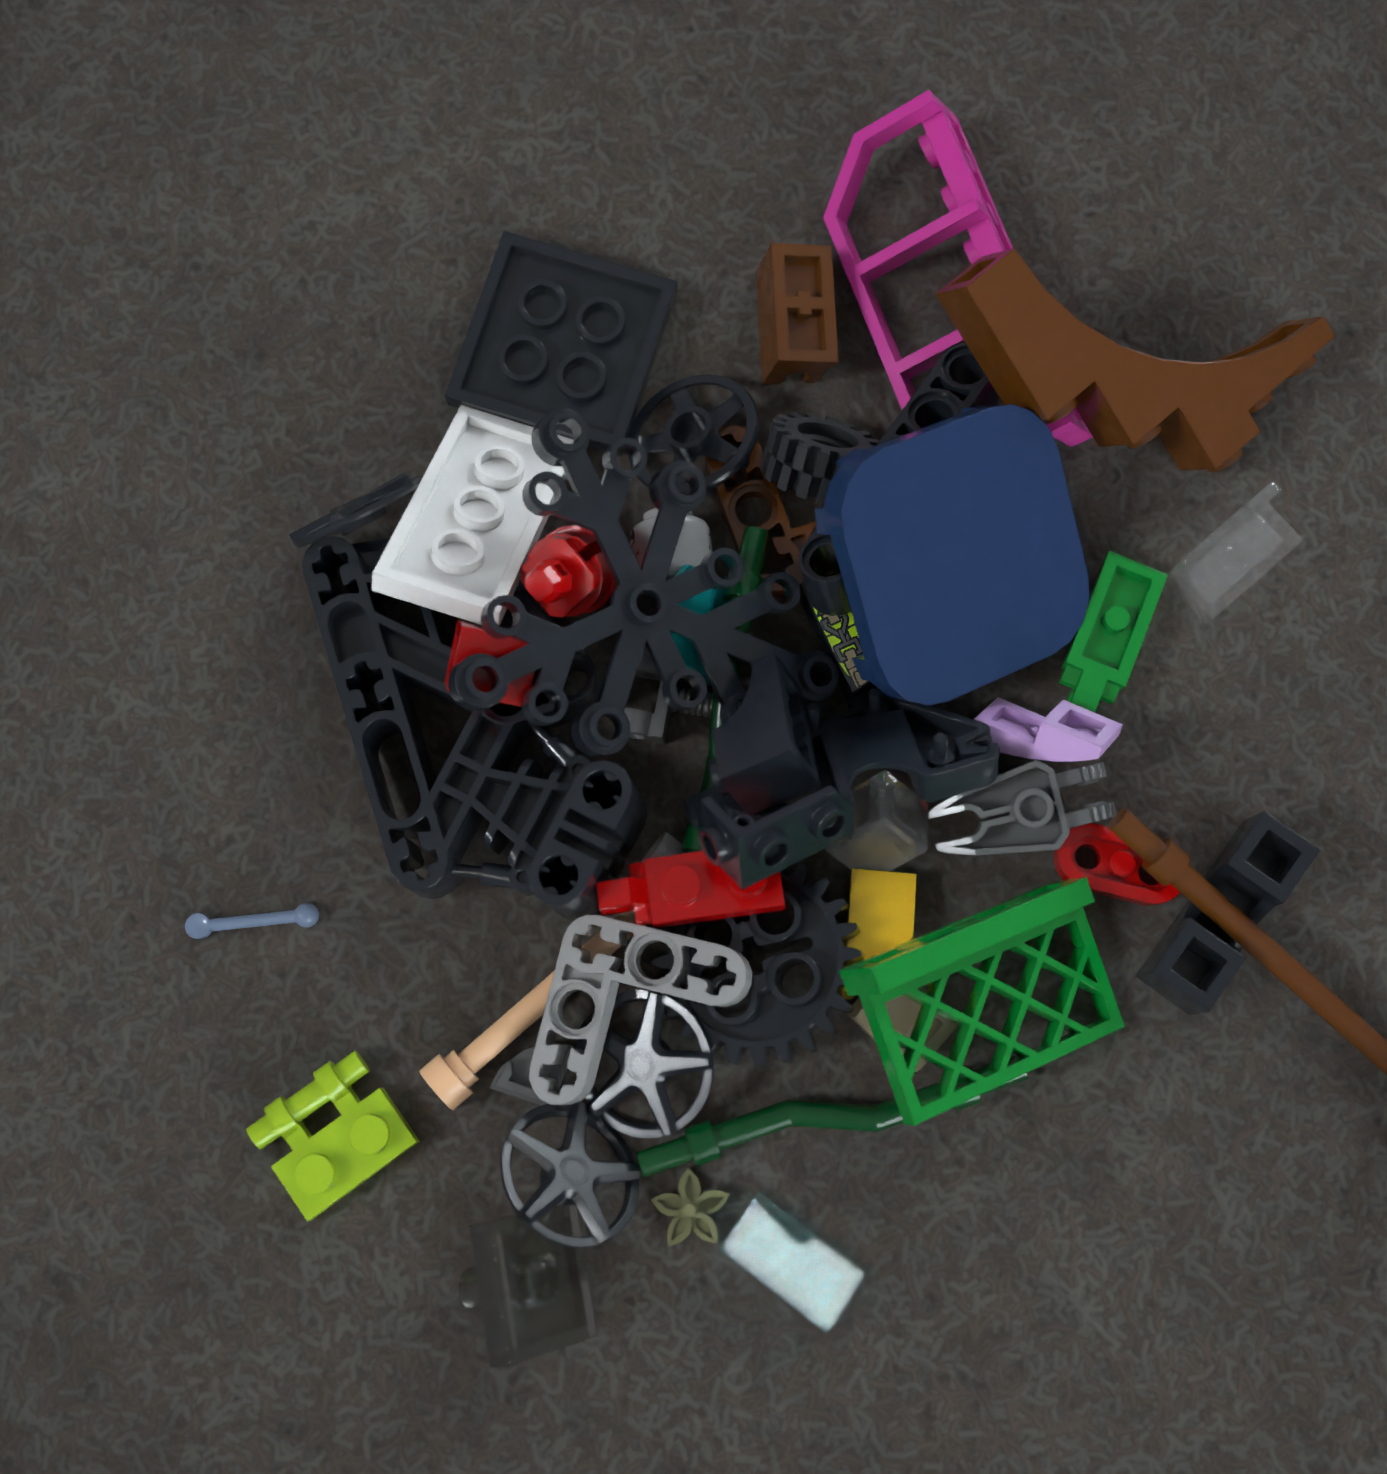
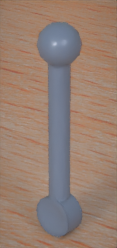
[185,902,319,939]

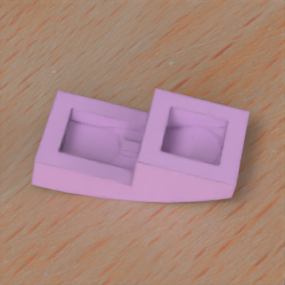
[974,697,1123,762]

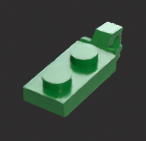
[1058,551,1168,713]

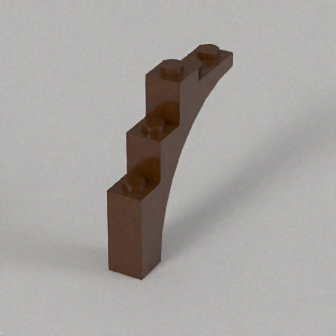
[935,248,1335,472]

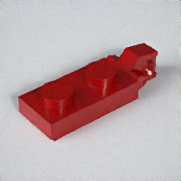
[596,851,785,929]

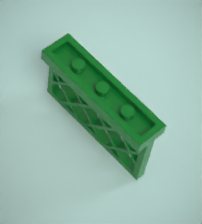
[839,877,1125,1126]

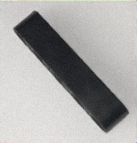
[799,343,999,616]

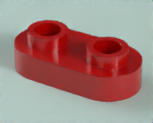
[1054,823,1180,906]

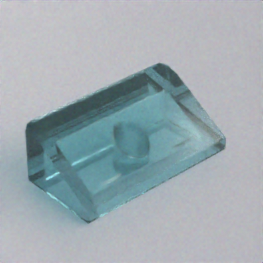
[719,1192,865,1333]

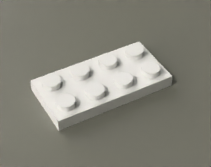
[372,405,574,625]

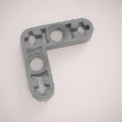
[529,915,752,1105]

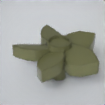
[651,1167,730,1247]

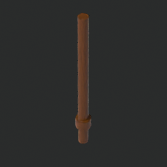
[1108,808,1387,1075]

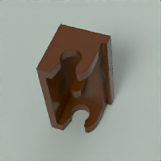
[756,243,839,385]

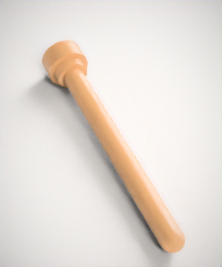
[419,912,645,1111]

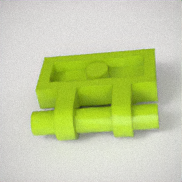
[246,1050,420,1221]

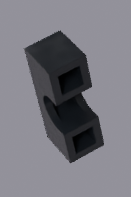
[1135,810,1320,1015]

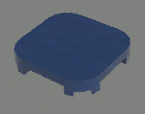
[815,404,1089,705]

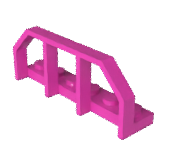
[823,90,1093,447]

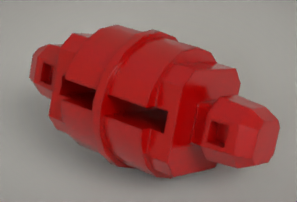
[520,525,617,617]

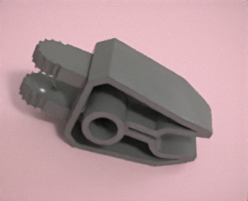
[927,760,1117,855]

